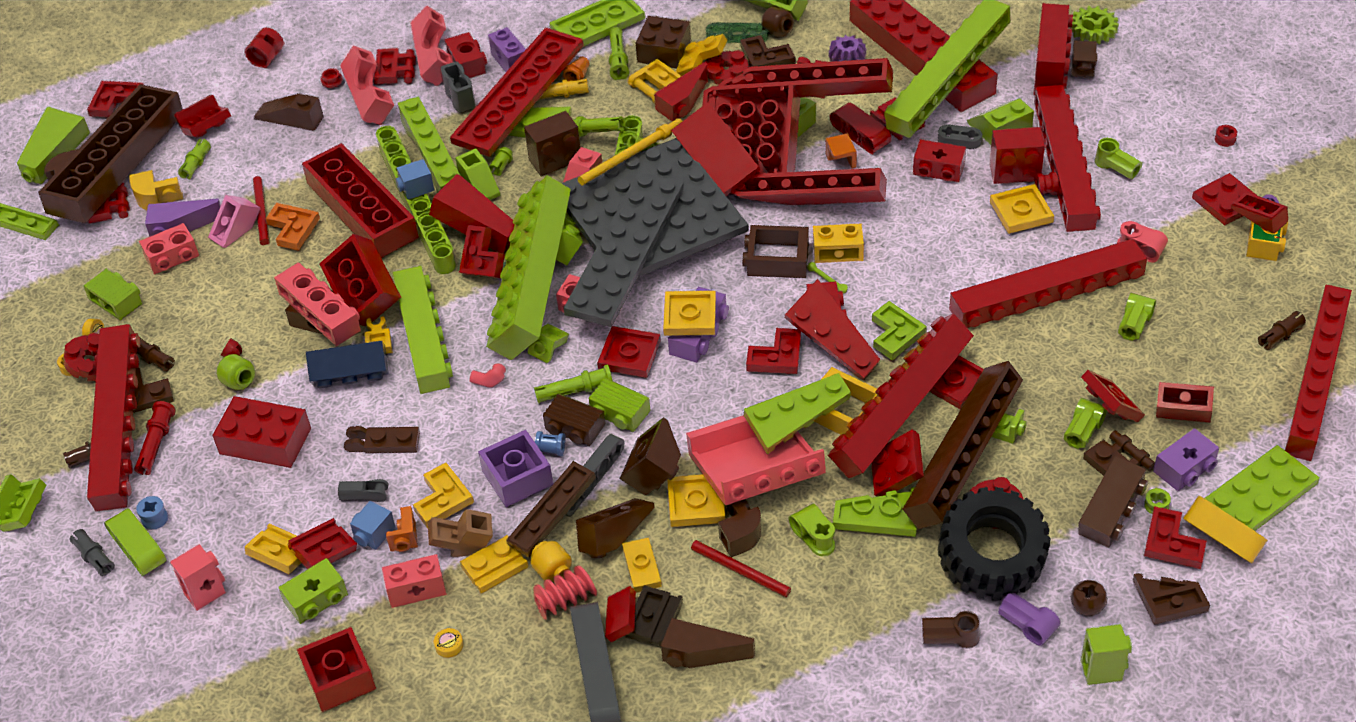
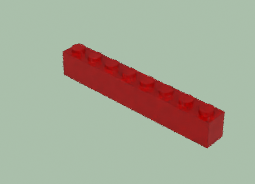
[1034,85,1101,232]
[949,239,1147,328]
[1285,284,1352,461]
[827,313,974,479]
[87,324,140,511]

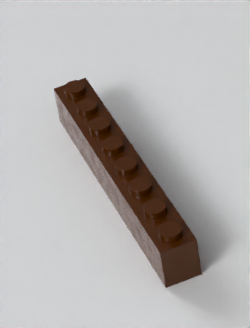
[902,360,1023,529]

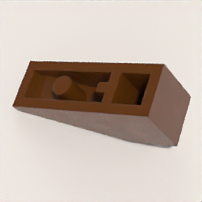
[254,93,324,131]
[576,498,655,558]
[661,618,755,668]

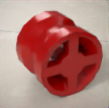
[1035,171,1059,196]

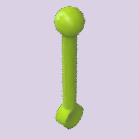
[807,262,848,293]

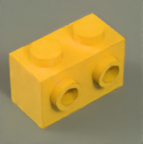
[813,223,864,263]

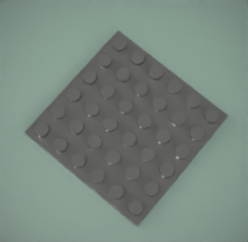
[562,138,749,277]

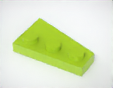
[833,487,917,537]

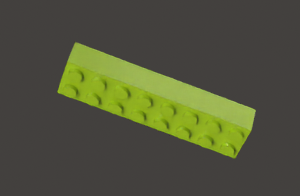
[486,175,571,360]

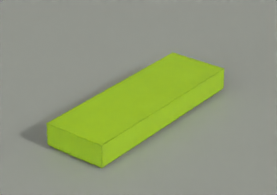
[0,203,59,240]

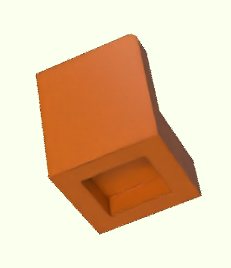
[825,133,857,168]

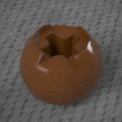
[1070,579,1108,616]

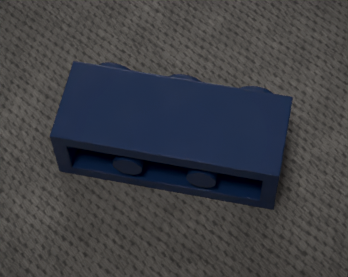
[306,341,389,388]

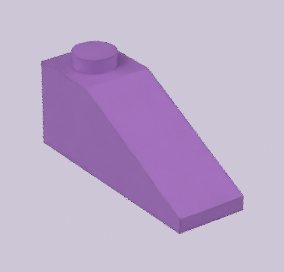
[145,198,221,237]

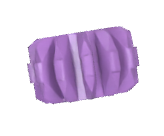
[829,34,866,62]

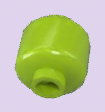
[216,354,255,390]

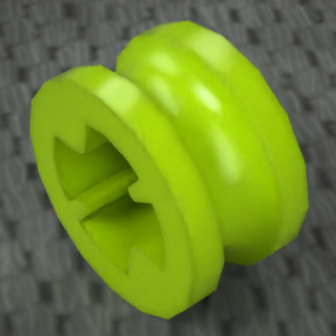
[1144,488,1171,514]

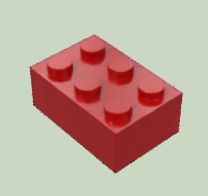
[319,234,401,327]
[212,396,311,468]

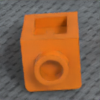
[386,506,418,552]

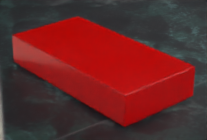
[605,586,636,642]

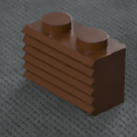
[543,394,606,446]

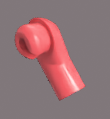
[470,363,506,387]

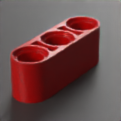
[829,102,892,154]

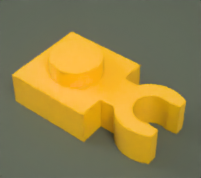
[364,316,393,354]

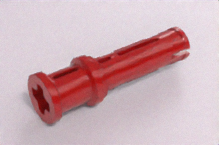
[134,401,176,475]

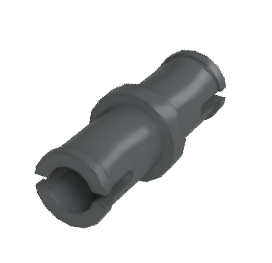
[69,529,115,576]

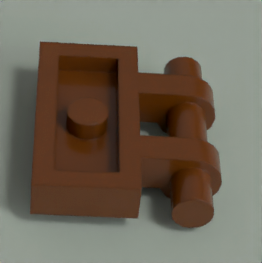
[1083,430,1155,476]

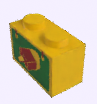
[1246,208,1288,261]

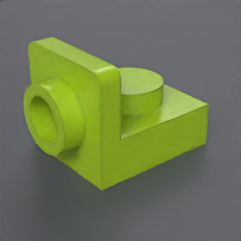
[528,324,569,363]
[992,409,1027,444]

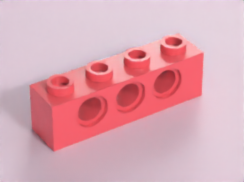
[274,262,361,347]

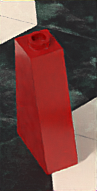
[429,174,515,254]

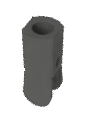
[338,479,389,502]

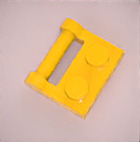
[628,59,681,104]

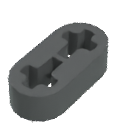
[938,124,982,149]

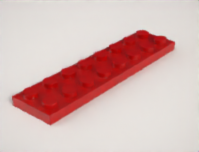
[450,27,584,157]

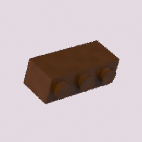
[1078,456,1148,548]

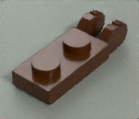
[344,426,420,454]

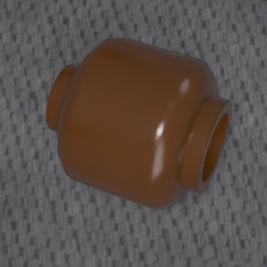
[761,7,794,37]

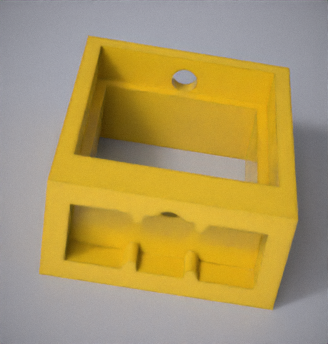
[814,367,877,435]

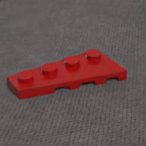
[784,279,880,381]

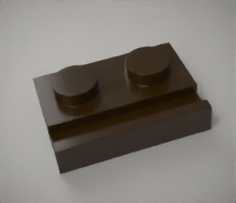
[624,585,683,647]

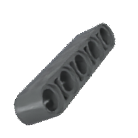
[570,602,621,722]

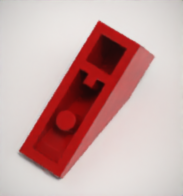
[654,62,708,121]

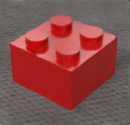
[989,127,1045,184]
[297,627,376,712]

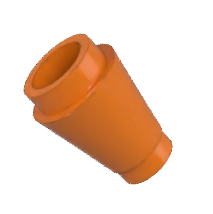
[563,56,590,81]

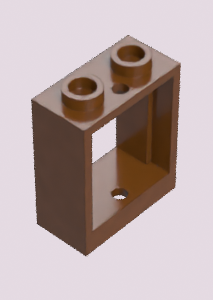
[742,225,809,278]

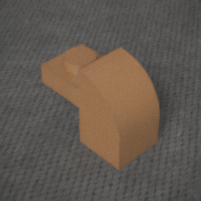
[428,509,493,557]

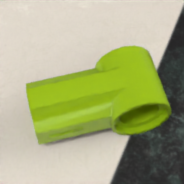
[1094,137,1143,179]
[1118,293,1156,341]
[1064,398,1107,449]

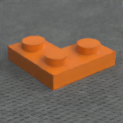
[266,203,320,251]

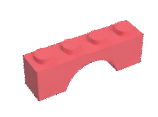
[410,5,453,86]
[340,45,394,125]

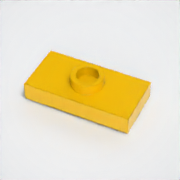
[622,537,662,593]

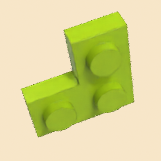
[872,301,927,360]

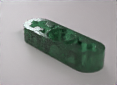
[706,22,769,43]

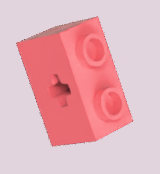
[170,544,226,611]
[382,554,446,608]

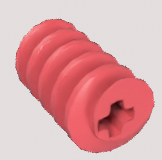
[533,565,597,620]

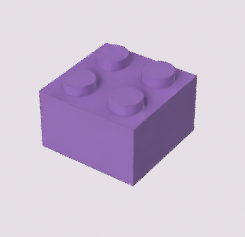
[478,429,553,507]

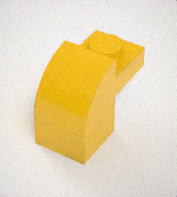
[129,170,183,210]

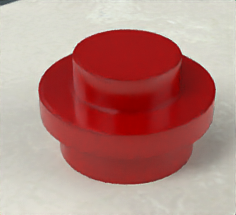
[321,68,343,88]

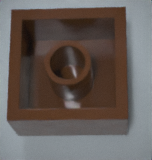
[635,15,691,68]
[524,111,581,177]

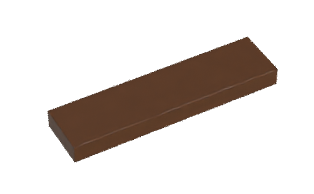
[506,461,596,557]

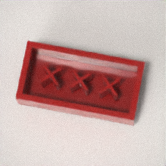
[1033,3,1073,95]

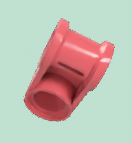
[1117,221,1168,263]

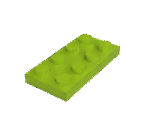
[549,0,646,47]
[1205,445,1320,531]

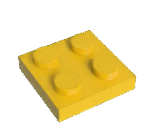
[990,184,1054,234]
[663,291,716,336]
[667,474,725,527]

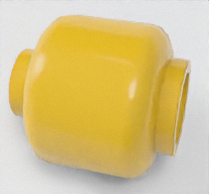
[530,541,572,582]

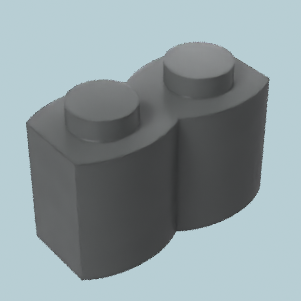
[441,61,476,113]

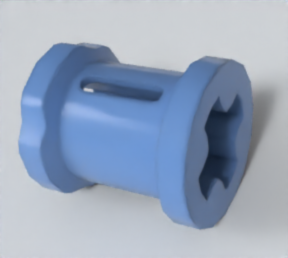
[535,431,566,456]

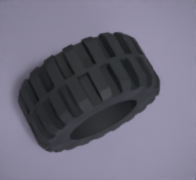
[938,487,1051,601]

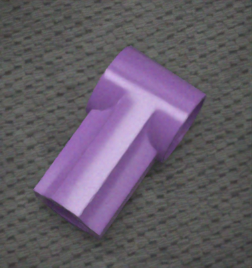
[998,593,1061,646]

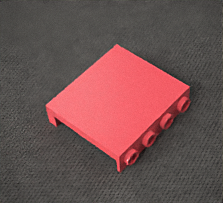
[686,415,826,506]

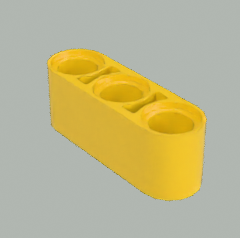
[1183,495,1268,564]

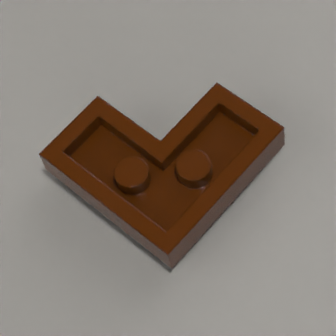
[740,35,796,67]
[133,368,174,413]

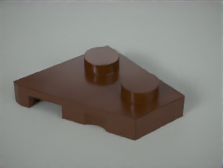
[1132,573,1210,625]

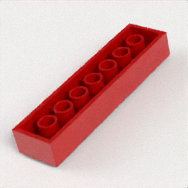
[849,0,998,112]

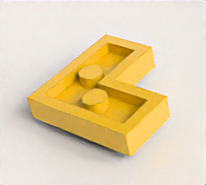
[675,34,727,76]
[413,462,474,528]

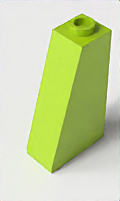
[17,106,90,185]

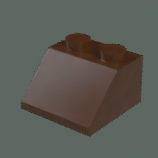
[619,417,681,495]

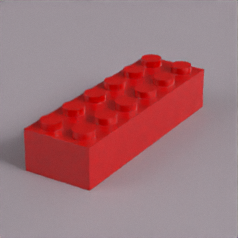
[302,143,419,258]

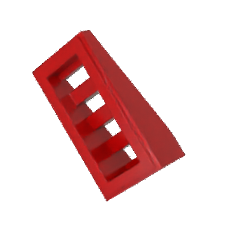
[1231,192,1289,233]

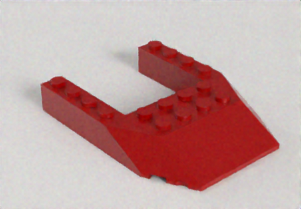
[702,58,893,205]

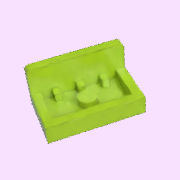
[0,474,47,532]

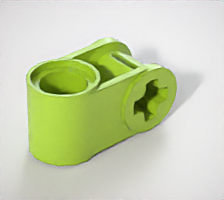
[788,503,835,556]

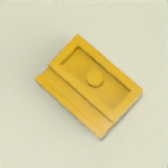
[244,523,301,575]
[460,535,529,594]

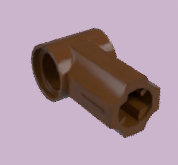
[922,611,980,648]

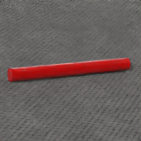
[253,176,269,245]
[691,540,791,597]

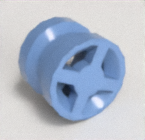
[136,496,168,530]

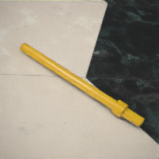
[577,118,682,186]

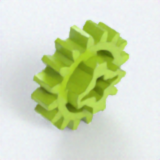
[1070,6,1119,44]

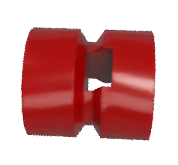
[244,27,284,68]

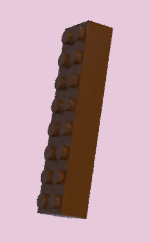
[38,84,183,223]

